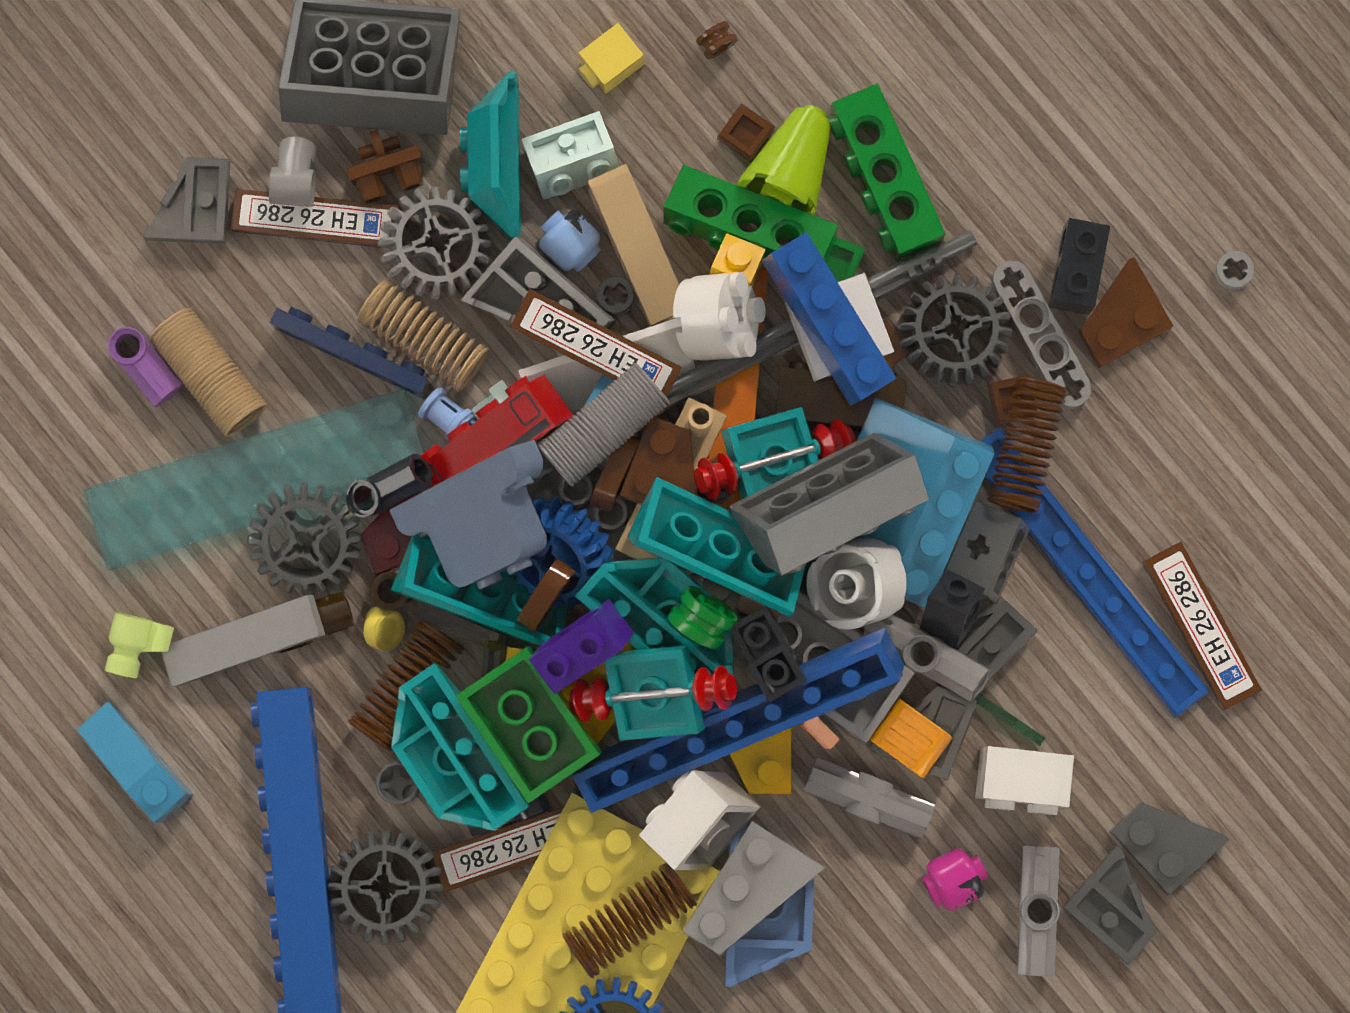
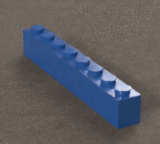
[572,627,904,813]
[251,687,342,1013]

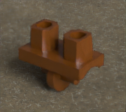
[346,129,424,203]

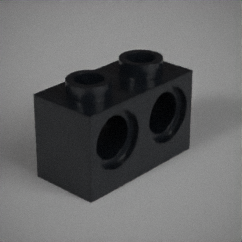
[1048,218,1110,315]

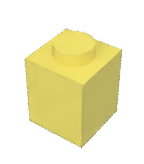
[578,23,644,94]

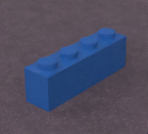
[761,232,896,406]

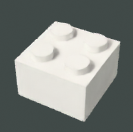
[975,746,1074,815]
[639,770,760,870]

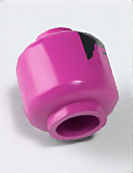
[922,848,988,911]

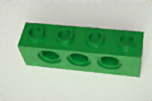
[827,83,946,261]
[663,164,838,267]

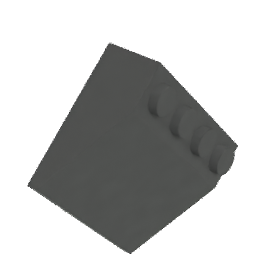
[278,0,460,135]

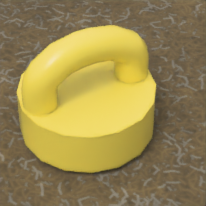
[363,606,405,652]

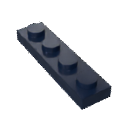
[269,307,431,399]

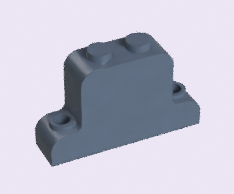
[390,440,547,590]

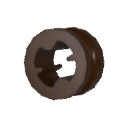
[696,21,738,59]

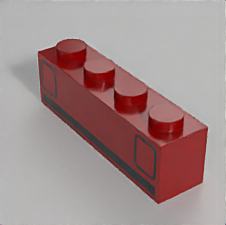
[420,374,573,493]

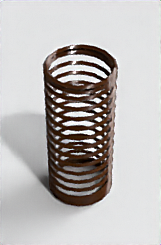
[986,377,1068,513]
[348,618,464,751]
[562,862,697,978]

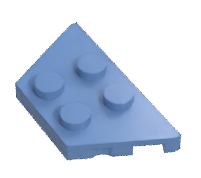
[725,826,814,987]

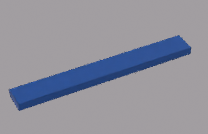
[981,428,1210,718]

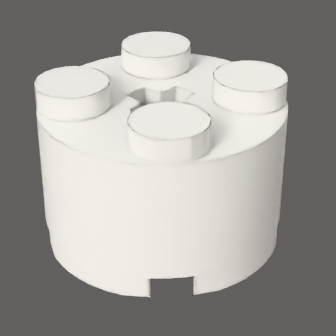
[673,272,766,361]
[807,537,907,630]

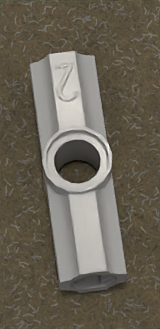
[863,614,991,702]
[803,758,935,839]
[1017,846,1060,976]

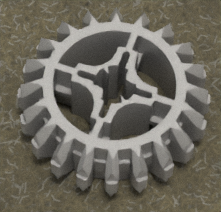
[378,187,491,300]

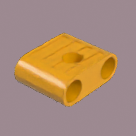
[869,698,953,779]

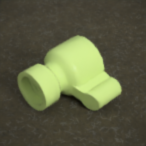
[104,612,174,679]

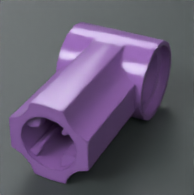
[108,327,184,408]

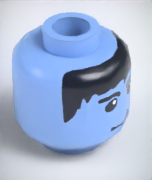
[539,210,601,273]

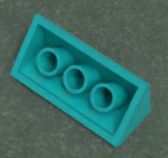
[627,477,805,617]
[391,534,568,647]

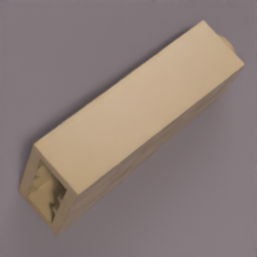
[588,164,679,327]

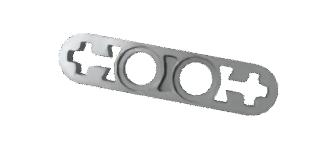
[992,260,1091,410]

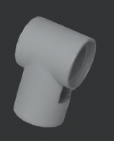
[269,137,317,207]

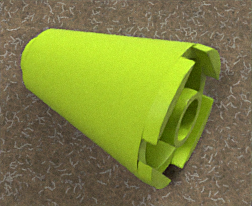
[736,105,831,215]

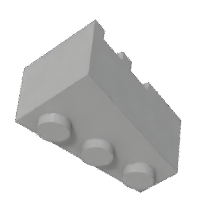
[461,236,616,329]
[683,821,825,955]

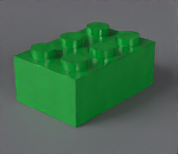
[455,646,603,803]

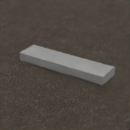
[161,595,325,687]

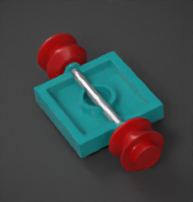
[694,407,856,500]
[569,645,737,740]

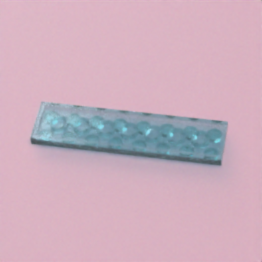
[83,388,424,570]

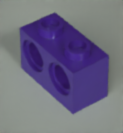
[528,599,634,694]

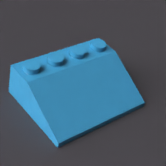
[849,398,995,608]

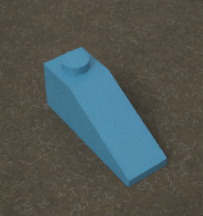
[77,701,194,823]

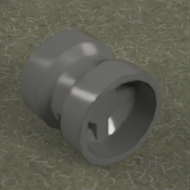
[376,762,420,805]

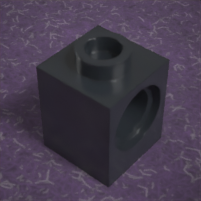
[920,570,985,647]

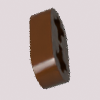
[589,435,641,513]
[517,559,576,633]

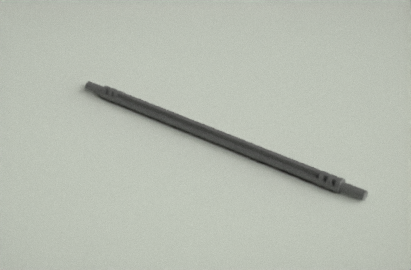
[533,231,977,480]

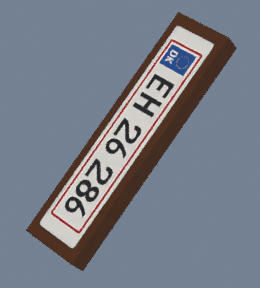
[231,189,402,249]
[510,288,682,398]
[1142,542,1262,710]
[433,807,564,893]

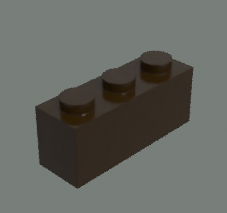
[775,362,906,432]

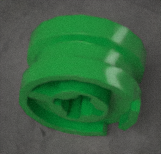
[668,586,738,649]

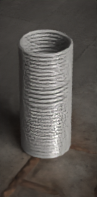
[538,363,670,487]

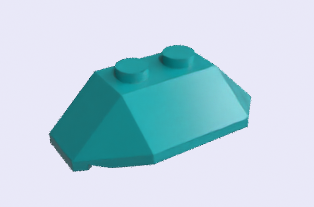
[460,72,521,242]
[575,557,735,676]
[391,663,530,831]

